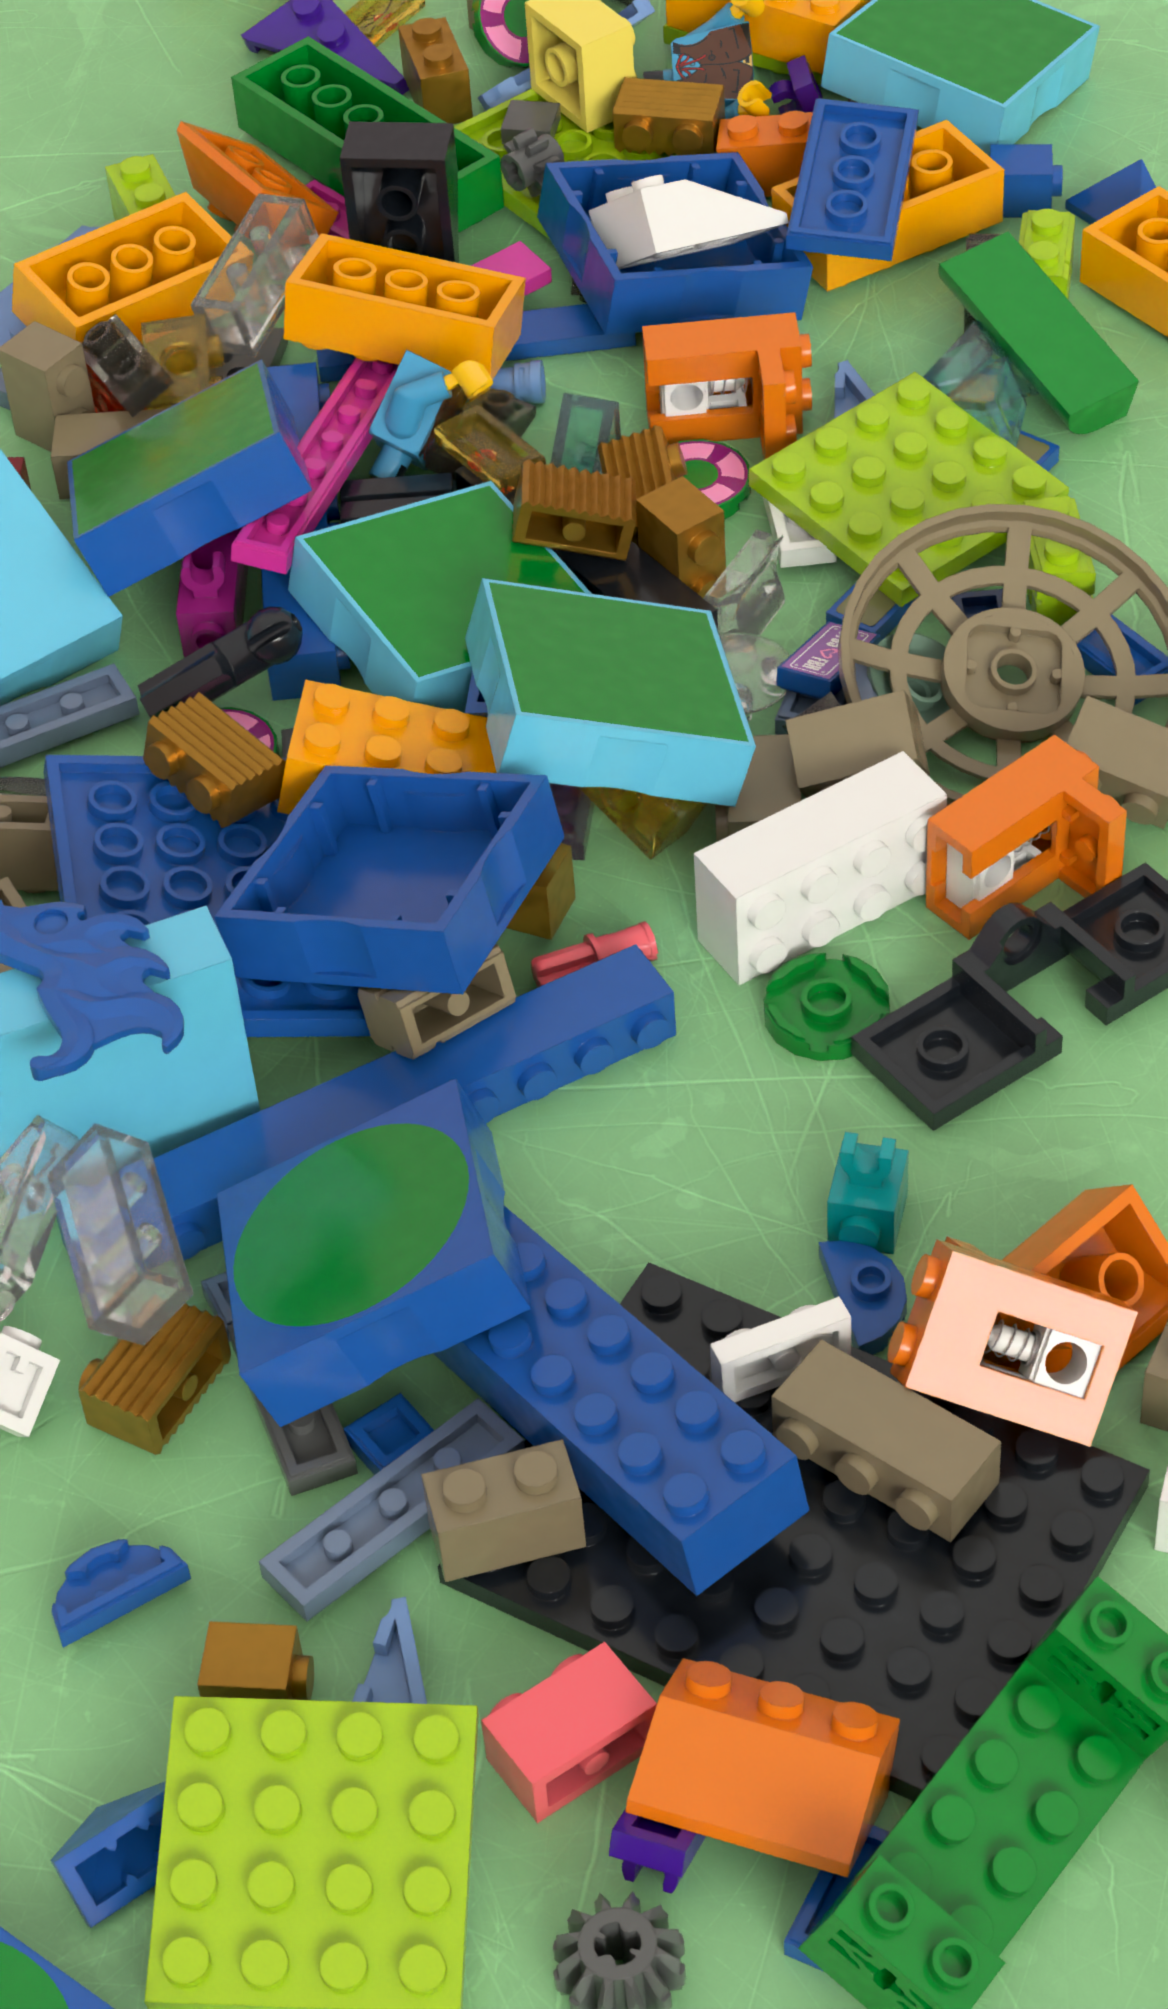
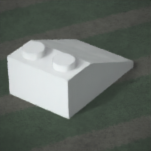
[589,175,789,270]

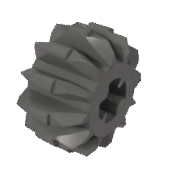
[553,1891,686,2009]

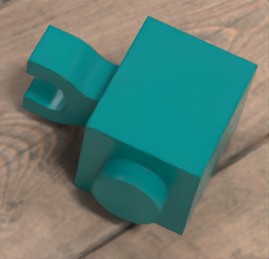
[827,1132,909,1254]

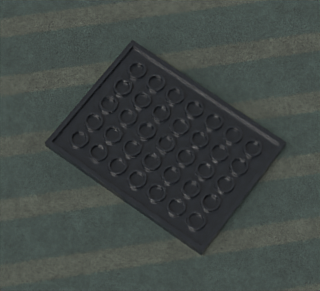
[438,1262,1150,1801]

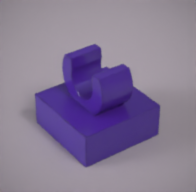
[769,55,824,115]
[609,1808,706,1894]

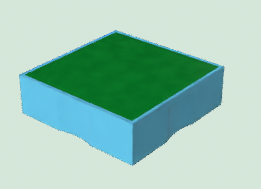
[821,0,1100,157]
[288,481,592,713]
[465,578,756,807]

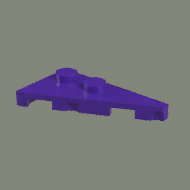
[241,0,409,95]

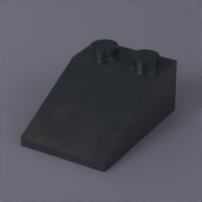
[340,122,459,263]

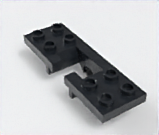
[851,862,1168,1131]

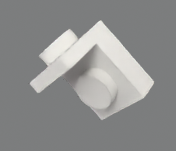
[0,1326,60,1437]

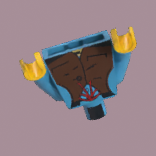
[643,0,772,119]
[369,350,508,478]

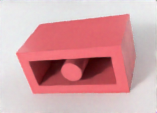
[481,1642,657,1823]

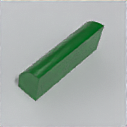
[938,231,1139,434]

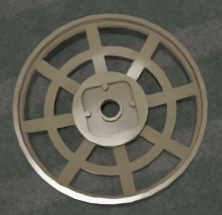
[838,504,1168,806]

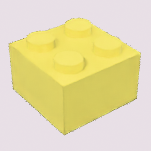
[525,0,637,133]

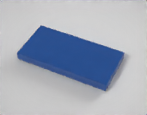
[786,98,919,261]

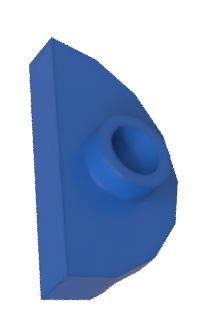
[819,1240,907,1355]
[52,1539,191,1648]

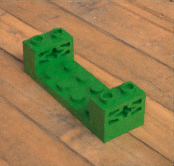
[798,1576,1168,2009]

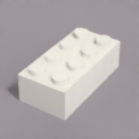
[694,751,947,986]

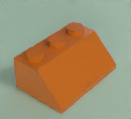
[716,111,813,197]
[177,121,339,267]
[982,1184,1168,1373]
[625,1658,900,1878]

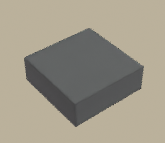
[501,100,561,144]

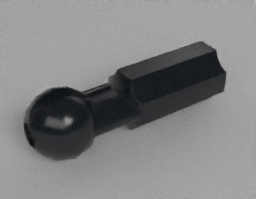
[137,606,303,718]

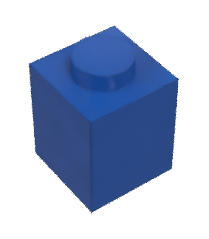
[990,144,1063,218]

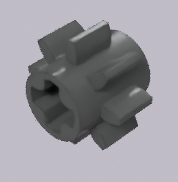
[501,128,565,197]

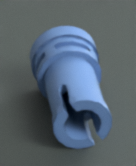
[468,360,546,404]

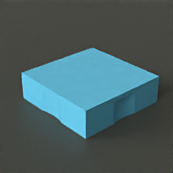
[0,449,123,706]
[0,906,260,1220]

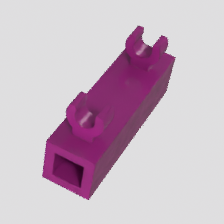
[176,527,248,657]

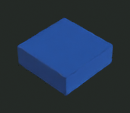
[343,1393,434,1475]

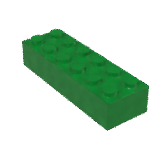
[231,36,504,233]

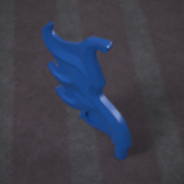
[0,900,184,1081]

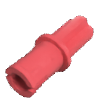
[531,921,658,987]

